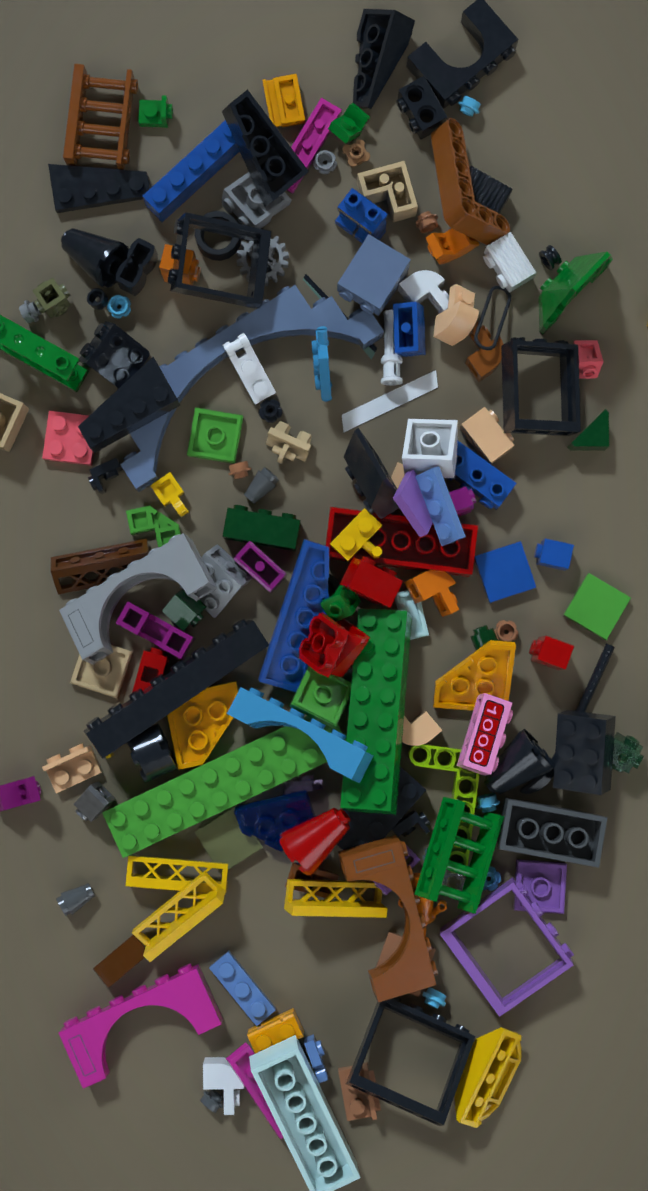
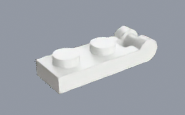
[222,333,276,404]

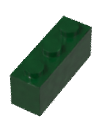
[222,505,301,551]

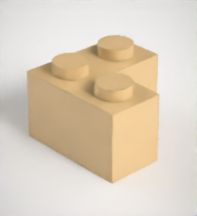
[357,161,418,222]

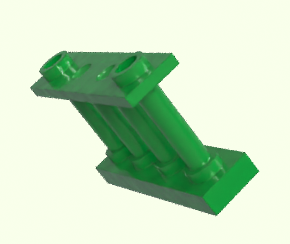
[0,315,89,392]
[414,797,504,914]

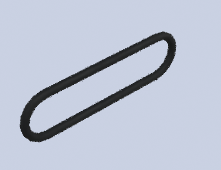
[474,285,512,350]

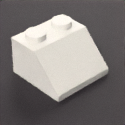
[402,419,458,478]

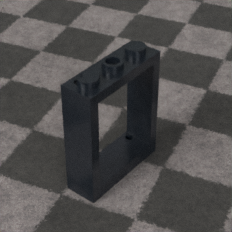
[168,212,271,309]
[501,337,581,436]

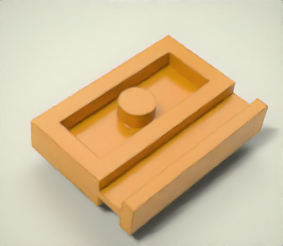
[262,74,305,127]

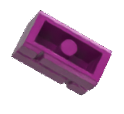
[234,541,287,594]

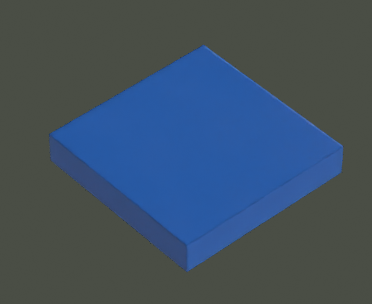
[474,541,537,603]

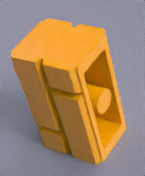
[247,1008,304,1054]

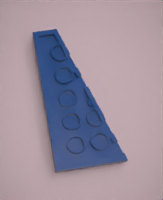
[258,539,329,692]

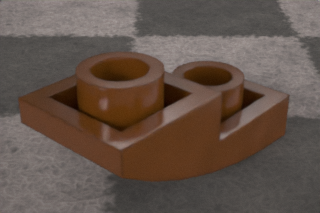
[93,935,145,988]

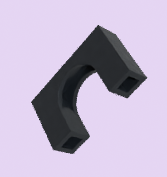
[406,0,519,109]

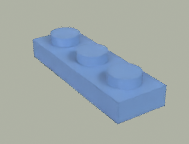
[415,466,466,546]
[209,950,276,1027]

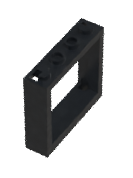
[346,997,475,1126]

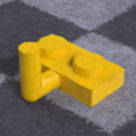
[330,508,382,562]

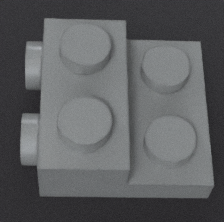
[222,172,291,229]

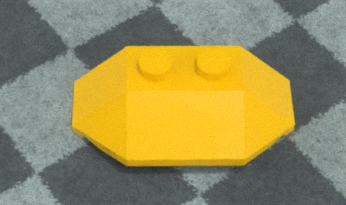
[454,1027,521,1128]

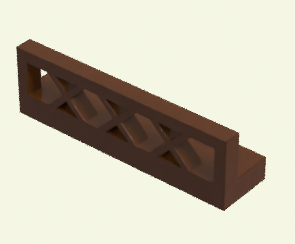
[51,539,149,595]

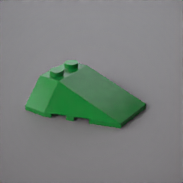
[538,251,613,334]

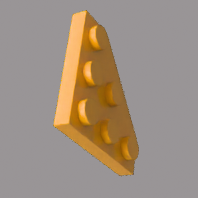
[433,640,516,711]
[167,682,238,770]

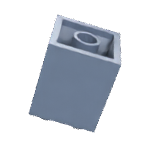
[337,234,411,316]

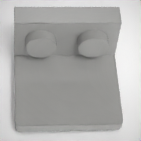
[180,544,253,618]

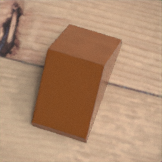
[285,862,339,898]

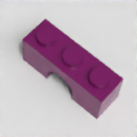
[116,602,196,660]

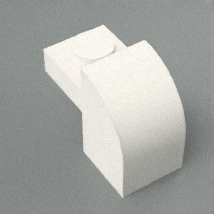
[398,270,449,314]
[203,1057,244,1115]

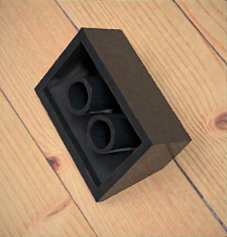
[344,428,399,520]

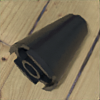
[61,228,129,288]
[484,729,554,794]

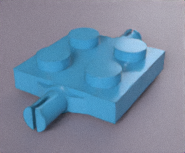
[311,326,332,402]

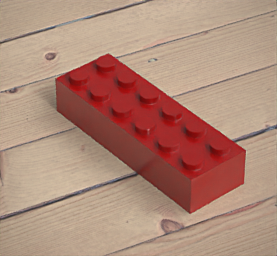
[326,507,478,577]

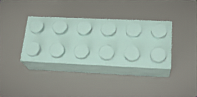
[249,1035,361,1191]

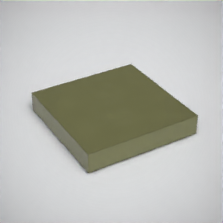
[195,805,263,874]

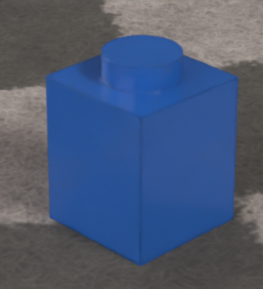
[534,538,574,571]

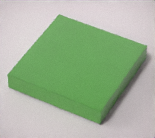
[187,407,243,464]
[563,573,631,640]
[289,666,351,729]

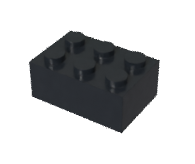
[553,710,616,795]

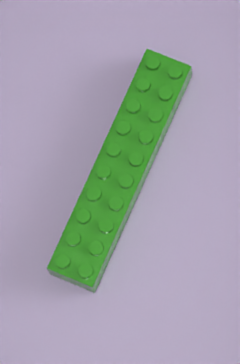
[102,716,346,858]

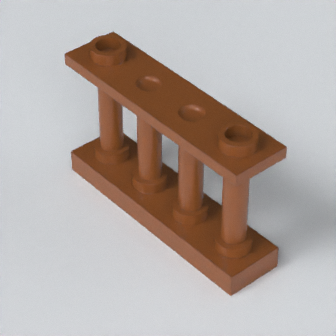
[63,64,138,170]

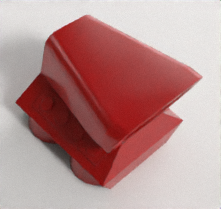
[299,612,370,678]

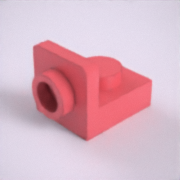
[573,340,604,379]

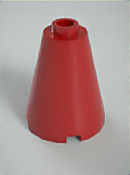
[279,808,351,875]

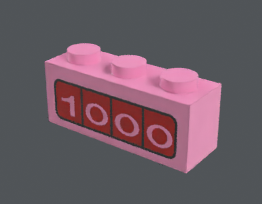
[457,693,513,776]

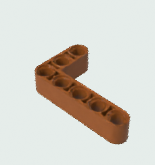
[431,118,510,245]

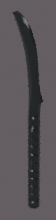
[520,643,615,794]

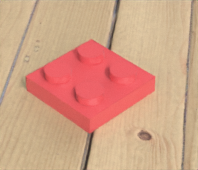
[42,411,94,466]

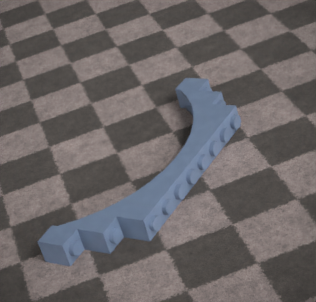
[120,285,384,492]

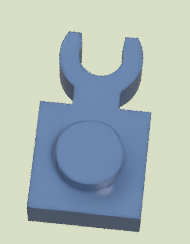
[304,1034,328,1083]

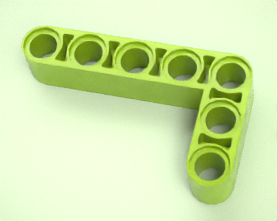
[408,744,479,873]

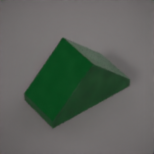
[567,409,609,451]

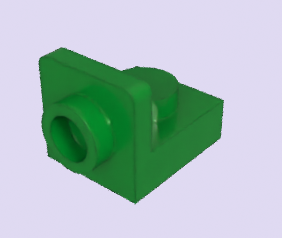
[139,95,173,128]
[328,103,370,144]
[321,585,361,622]

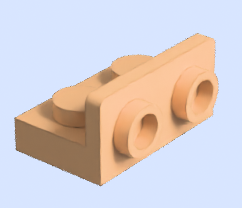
[42,743,102,793]

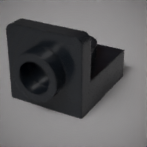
[88,458,123,494]
[392,809,431,837]

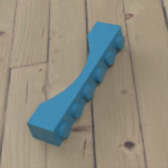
[227,687,373,783]

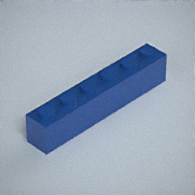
[142,120,240,222]

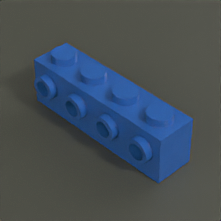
[447,440,517,510]

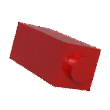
[132,647,170,693]

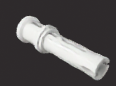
[381,310,403,386]

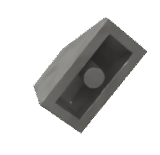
[74,782,116,822]

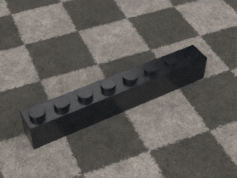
[83,619,269,759]

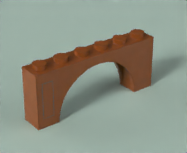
[338,835,438,1002]

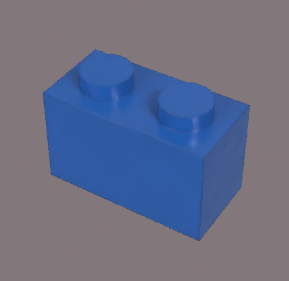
[393,301,426,357]

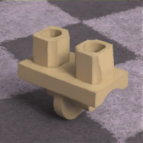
[266,421,312,464]

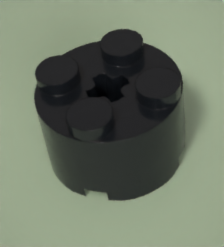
[127,724,178,783]

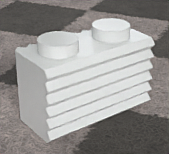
[483,232,536,293]

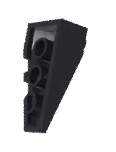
[353,9,415,109]

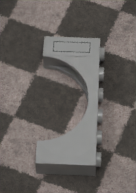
[59,533,217,664]

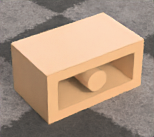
[459,407,515,464]

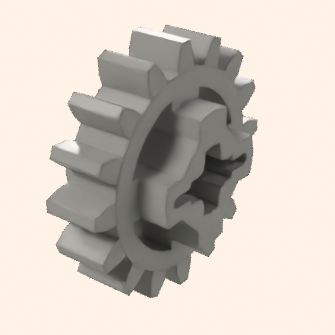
[236,236,289,286]

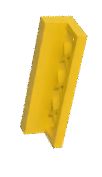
[125,855,228,894]
[132,871,225,962]
[284,879,388,918]

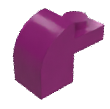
[0,776,41,811]

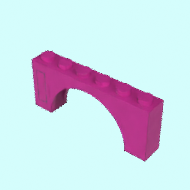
[59,963,223,1089]

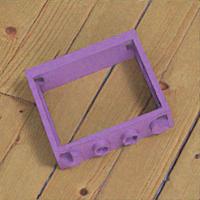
[440,877,574,1017]

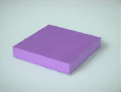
[393,469,433,537]
[513,859,567,914]

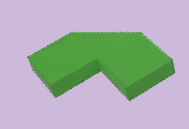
[126,506,181,547]

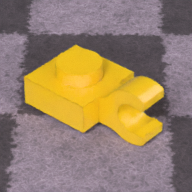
[150,472,189,517]

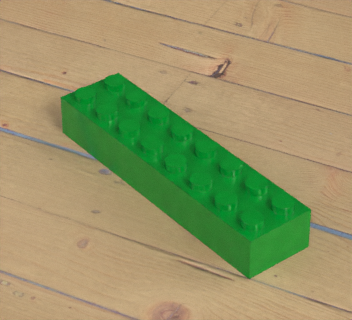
[340,609,412,815]

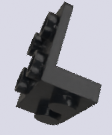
[79,321,150,389]

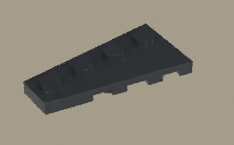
[48,164,150,213]

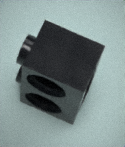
[396,76,448,139]

